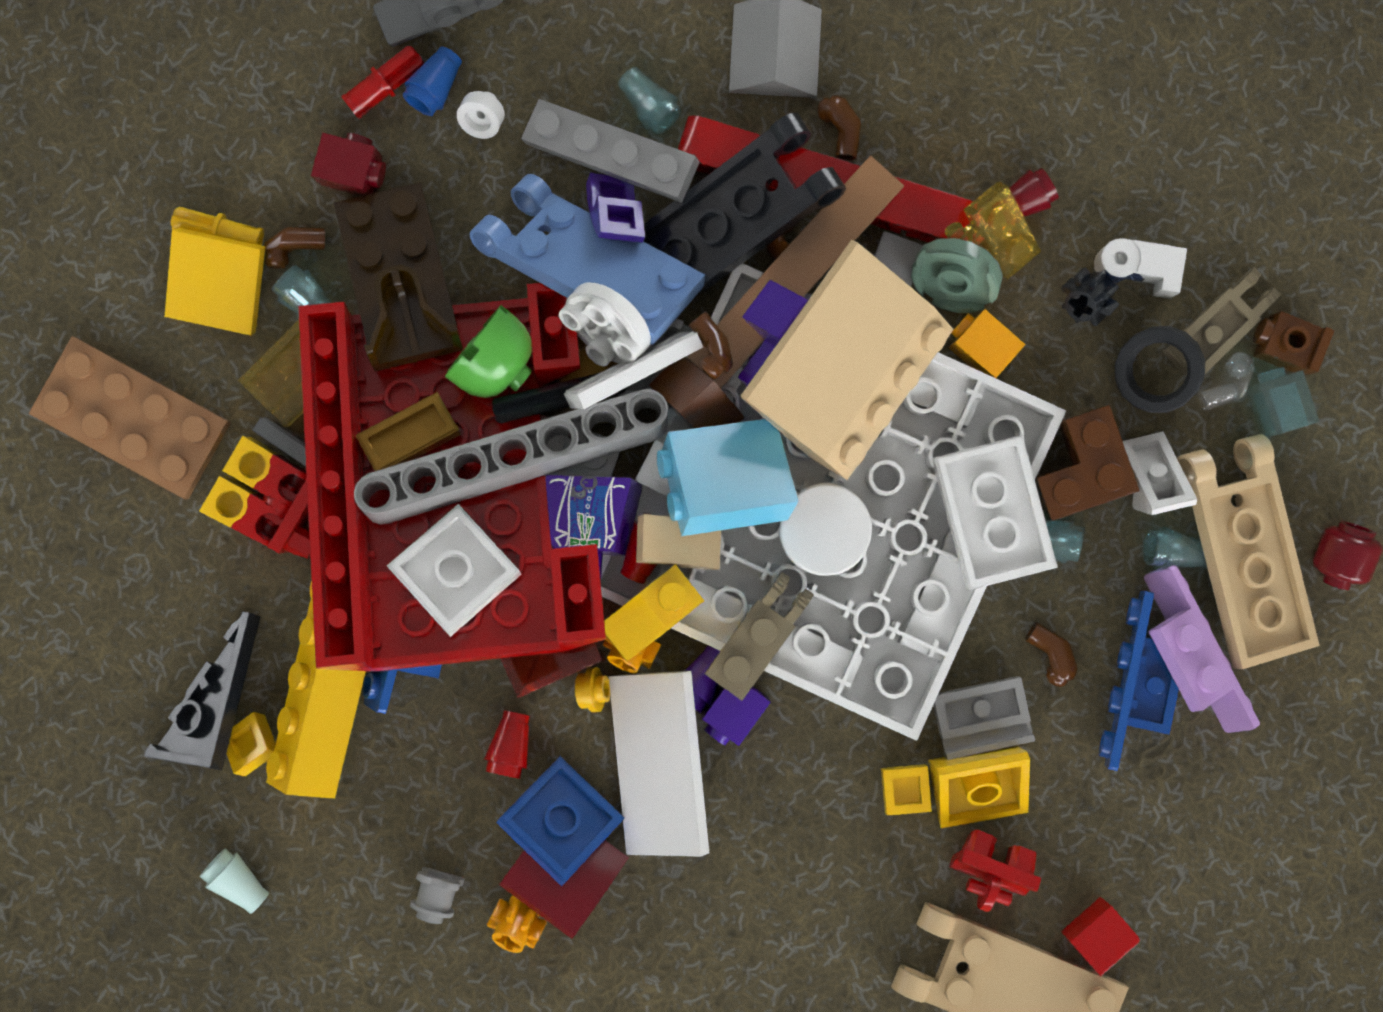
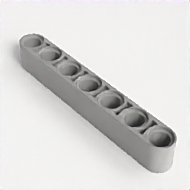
[354,389,668,524]

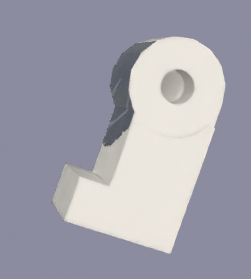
[1094,239,1187,299]

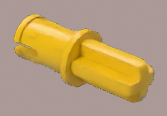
[170,207,264,245]

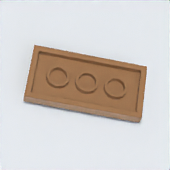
[28,336,231,499]

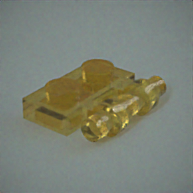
[945,181,1041,280]

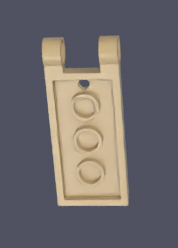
[1177,434,1320,669]
[891,902,1129,1012]

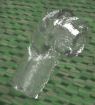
[1197,352,1254,412]

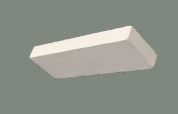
[564,331,703,409]

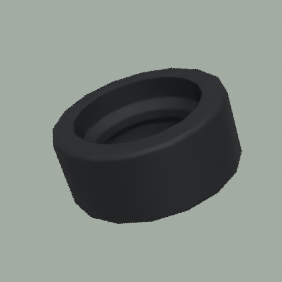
[1115,326,1205,413]

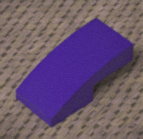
[586,173,645,243]

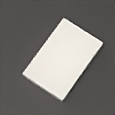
[932,435,1058,590]

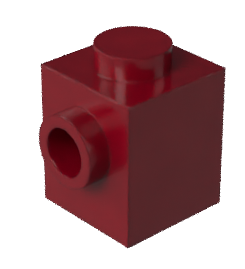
[310,132,386,196]

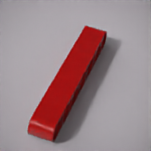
[678,116,980,243]

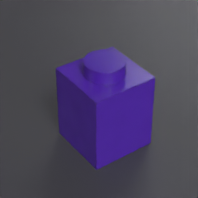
[702,687,771,746]

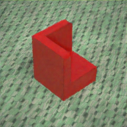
[1060,897,1140,977]

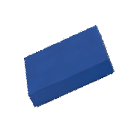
[496,756,625,886]

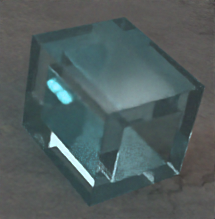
[1245,367,1320,437]

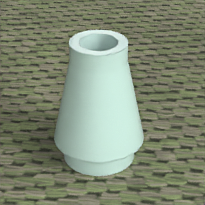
[199,848,269,914]

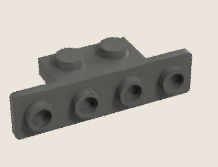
[373,0,505,47]

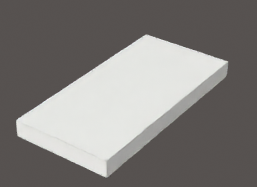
[609,671,709,857]

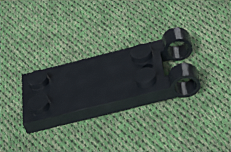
[643,113,846,299]

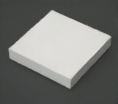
[387,504,521,637]

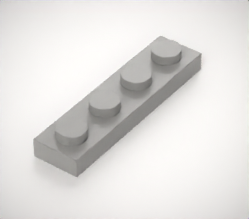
[521,99,700,203]

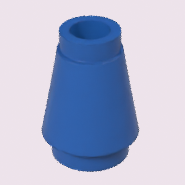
[403,46,462,116]

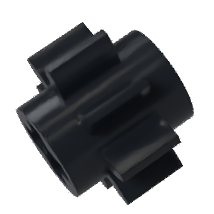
[1061,267,1119,326]

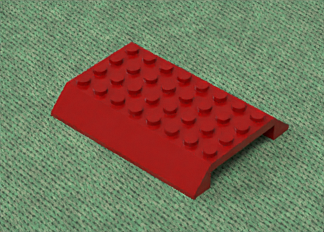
[298,283,606,671]

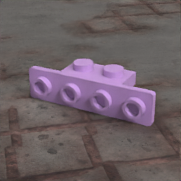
[1144,565,1260,733]

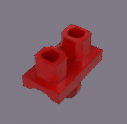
[949,830,1041,912]

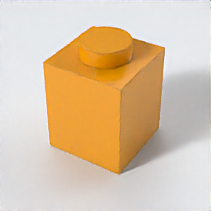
[949,309,1026,378]

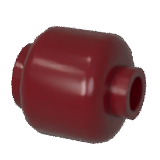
[1312,521,1383,590]

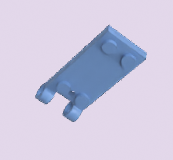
[470,174,705,345]

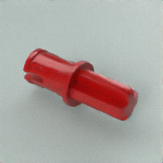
[341,46,424,120]

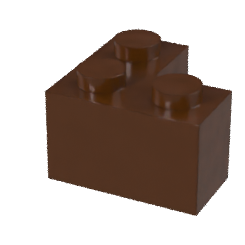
[1035,405,1140,521]

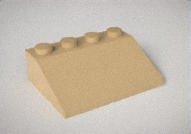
[740,240,954,480]

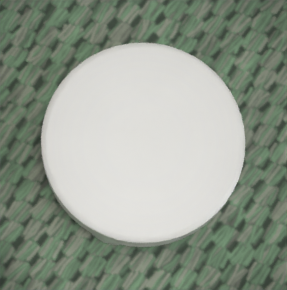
[559,282,651,366]
[779,483,872,576]

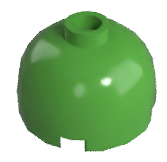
[445,305,532,398]

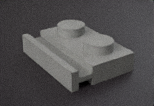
[933,676,1035,760]

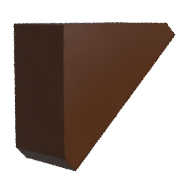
[649,357,745,429]

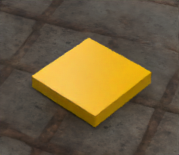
[164,227,265,336]

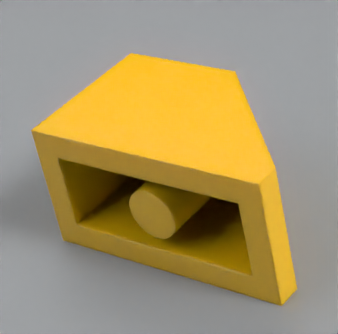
[604,564,704,661]

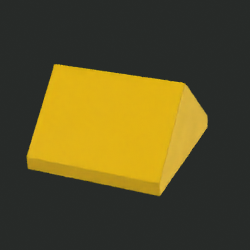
[928,745,1030,828]

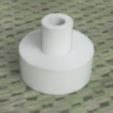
[457,91,505,139]

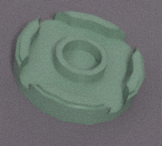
[911,238,1003,313]

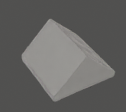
[729,0,822,98]

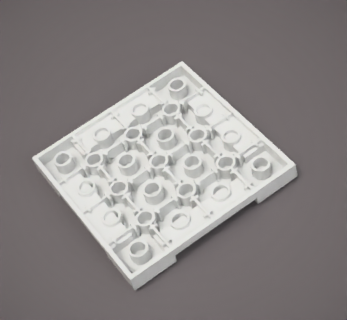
[601,264,1066,741]

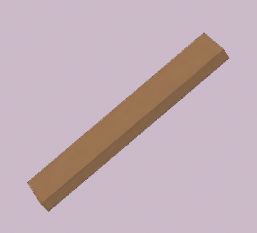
[687,155,904,388]

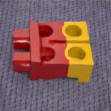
[199,436,310,559]

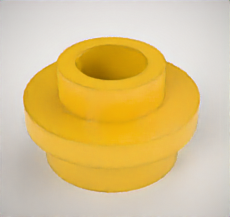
[575,667,611,712]

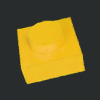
[226,712,276,776]
[881,764,932,816]

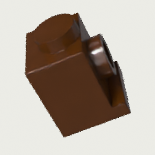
[1253,311,1335,376]

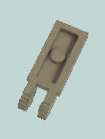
[1161,267,1281,376]
[705,572,814,701]

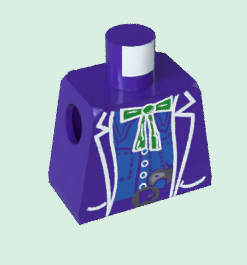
[546,475,642,580]

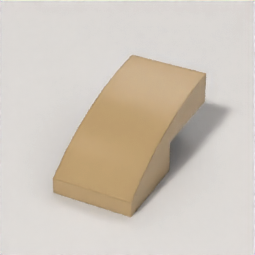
[636,514,721,570]

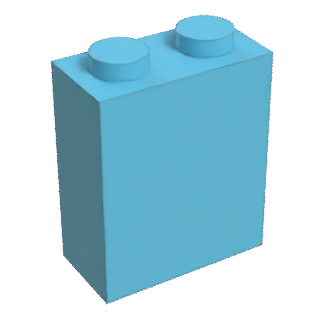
[657,419,799,536]

